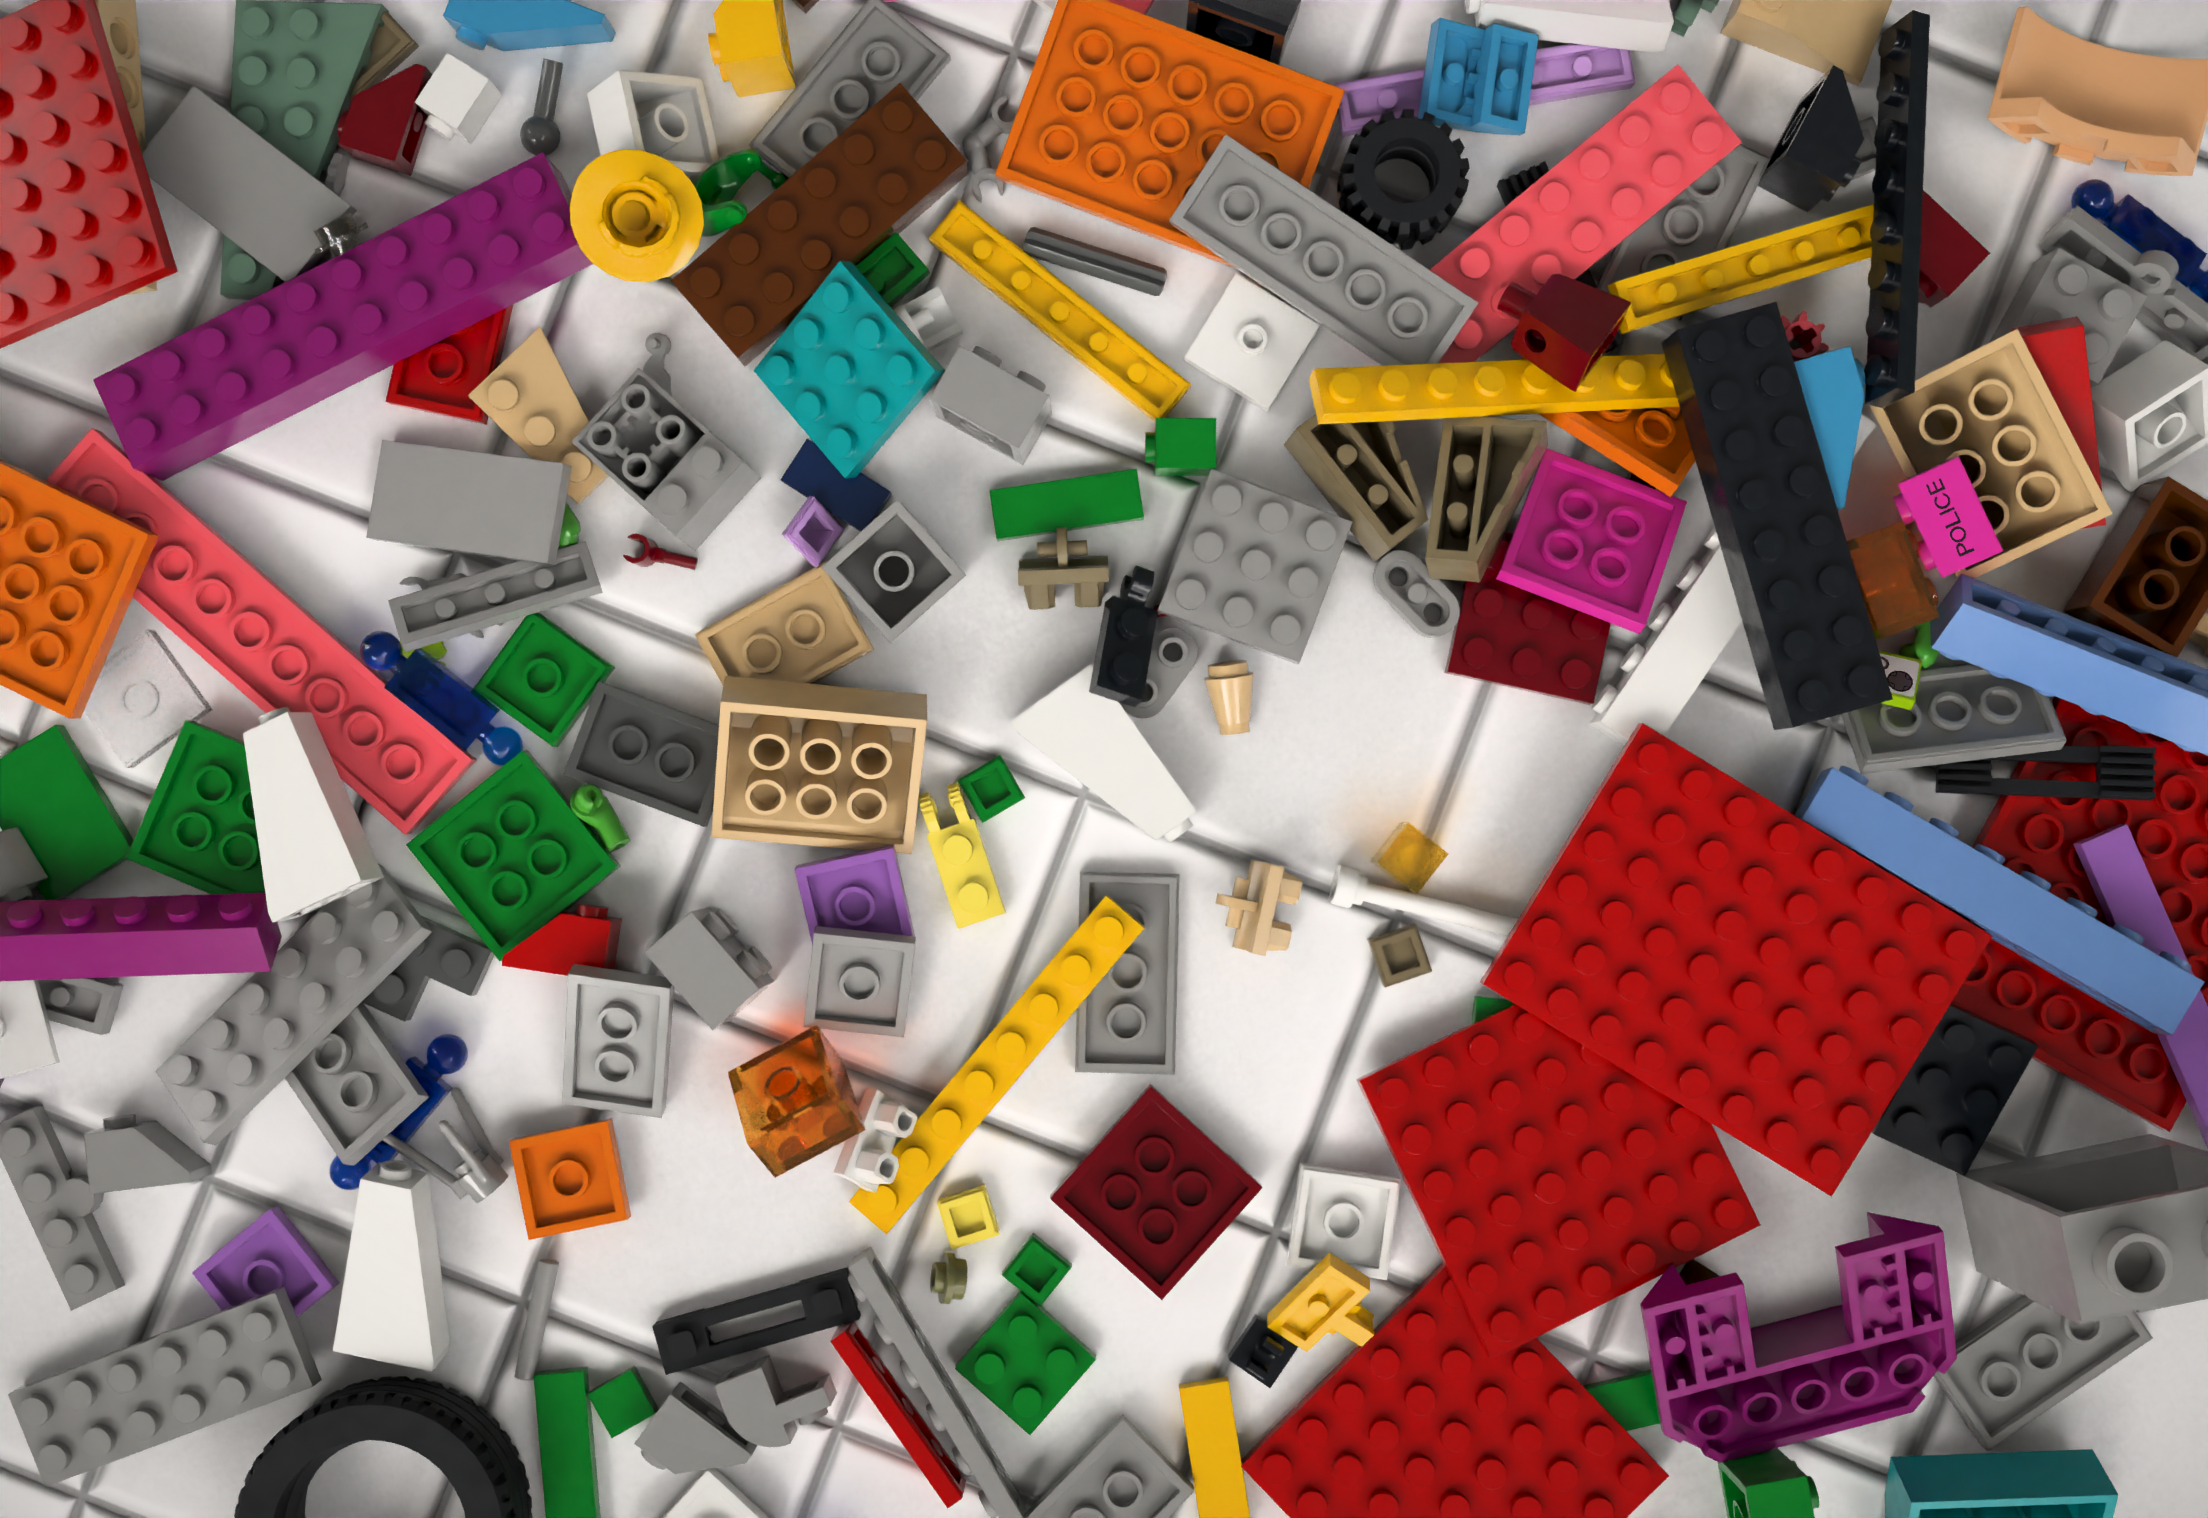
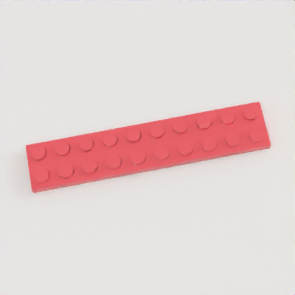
[46,428,477,835]

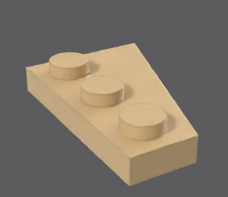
[468,327,609,505]

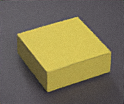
[937,1184,1000,1250]

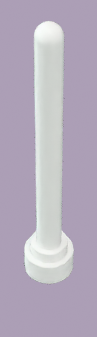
[1329,864,1518,937]

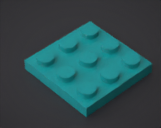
[753,261,945,479]

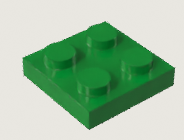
[955,1291,1096,1435]

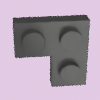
[362,915,494,1022]

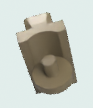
[1018,527,1109,610]

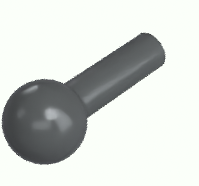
[520,58,563,155]

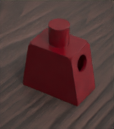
[1497,274,1631,392]

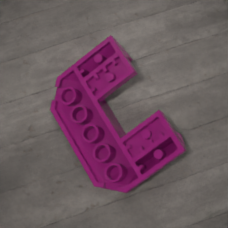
[1640,1212,1957,1463]

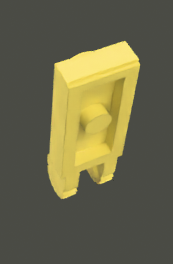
[918,782,1006,929]

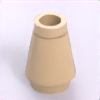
[1204,660,1254,735]

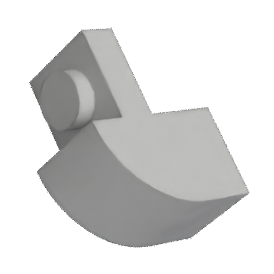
[714,1355,837,1447]

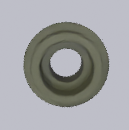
[930,1252,967,1304]

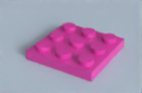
[1496,448,1687,634]

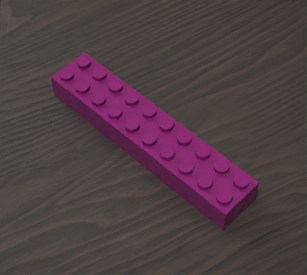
[93,152,593,481]

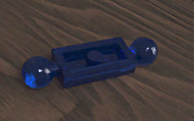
[2071,179,2208,303]
[360,631,523,766]
[329,1034,468,1190]

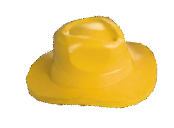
[570,149,704,283]

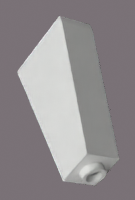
[1464,0,1674,53]
[1009,664,1197,843]
[243,707,384,923]
[333,1160,450,1372]

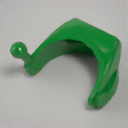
[694,149,787,237]

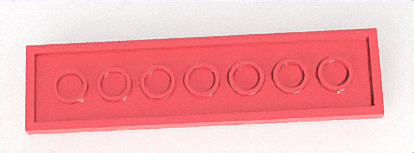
[1430,64,1742,363]

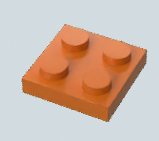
[509,1118,631,1240]

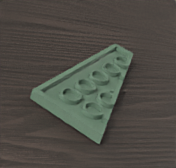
[220,0,389,300]

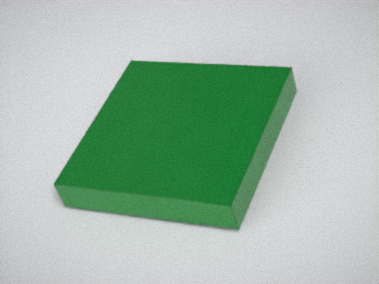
[473,612,616,748]

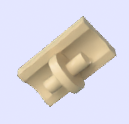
[1215,859,1303,956]

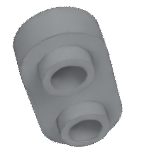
[1373,550,1460,638]
[1120,628,1198,718]

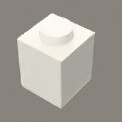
[415,52,503,144]

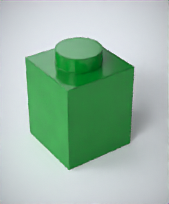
[1145,418,1216,476]

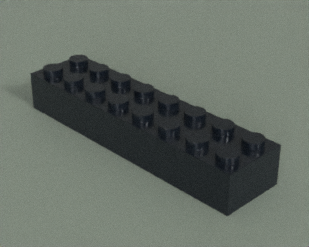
[1661,302,1893,730]

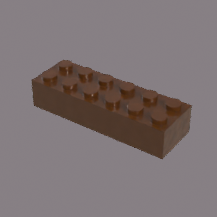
[671,83,968,367]

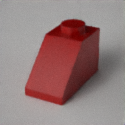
[501,904,622,976]

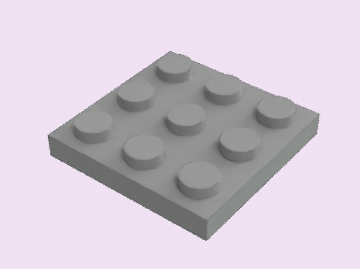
[1158,469,1353,664]

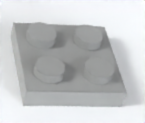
[804,926,916,1037]

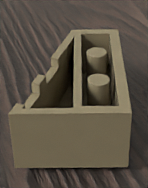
[1284,414,1429,562]
[1425,417,1548,582]

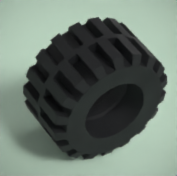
[1337,109,1470,250]

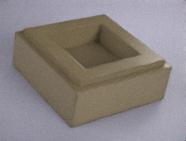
[1367,923,1432,988]

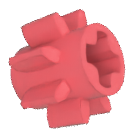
[1781,311,1829,362]

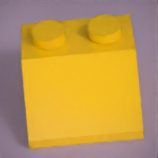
[708,0,796,97]

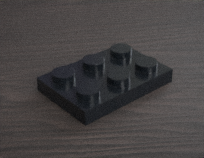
[1872,1003,2038,1176]

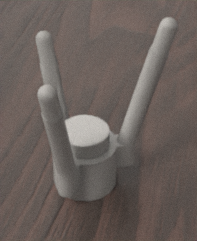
[383,1087,509,1203]

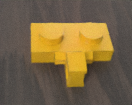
[1267,1252,1375,1352]

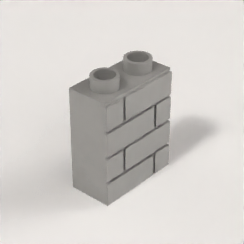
[1956,1134,2208,1325]

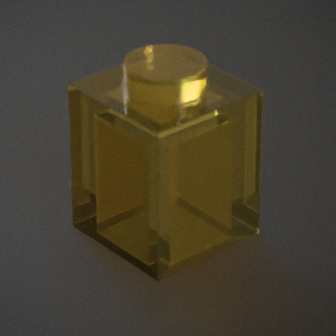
[1370,822,1448,894]

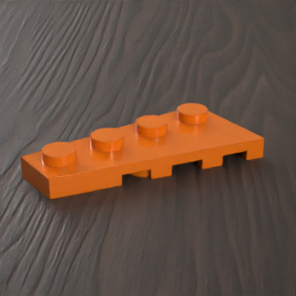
[1521,357,1695,497]

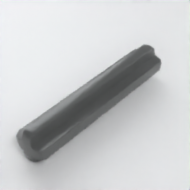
[1023,227,1167,296]

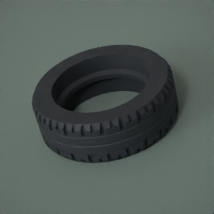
[234,1376,532,1518]

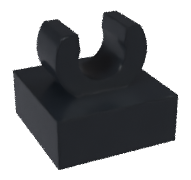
[1228,1314,1298,1388]

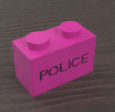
[1893,456,2003,578]

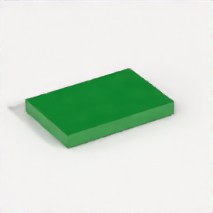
[0,725,134,900]

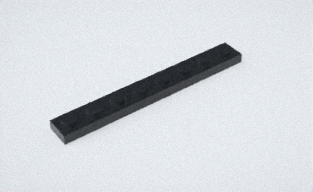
[1864,10,1930,408]

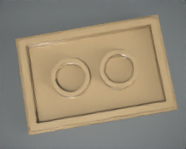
[694,562,875,685]

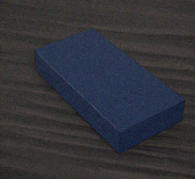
[781,438,892,532]

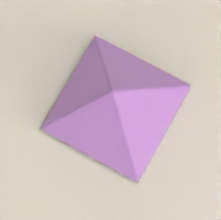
[782,496,845,567]

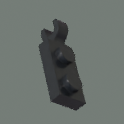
[1089,565,1158,707]

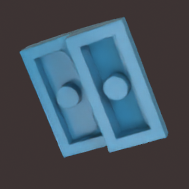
[1418,18,1539,136]

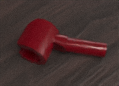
[623,534,698,570]

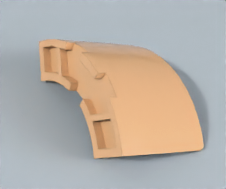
[1987,6,2208,176]

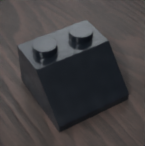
[1186,0,1301,65]
[1758,65,1864,212]

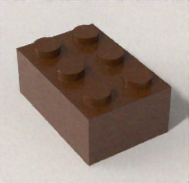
[2063,476,2208,657]

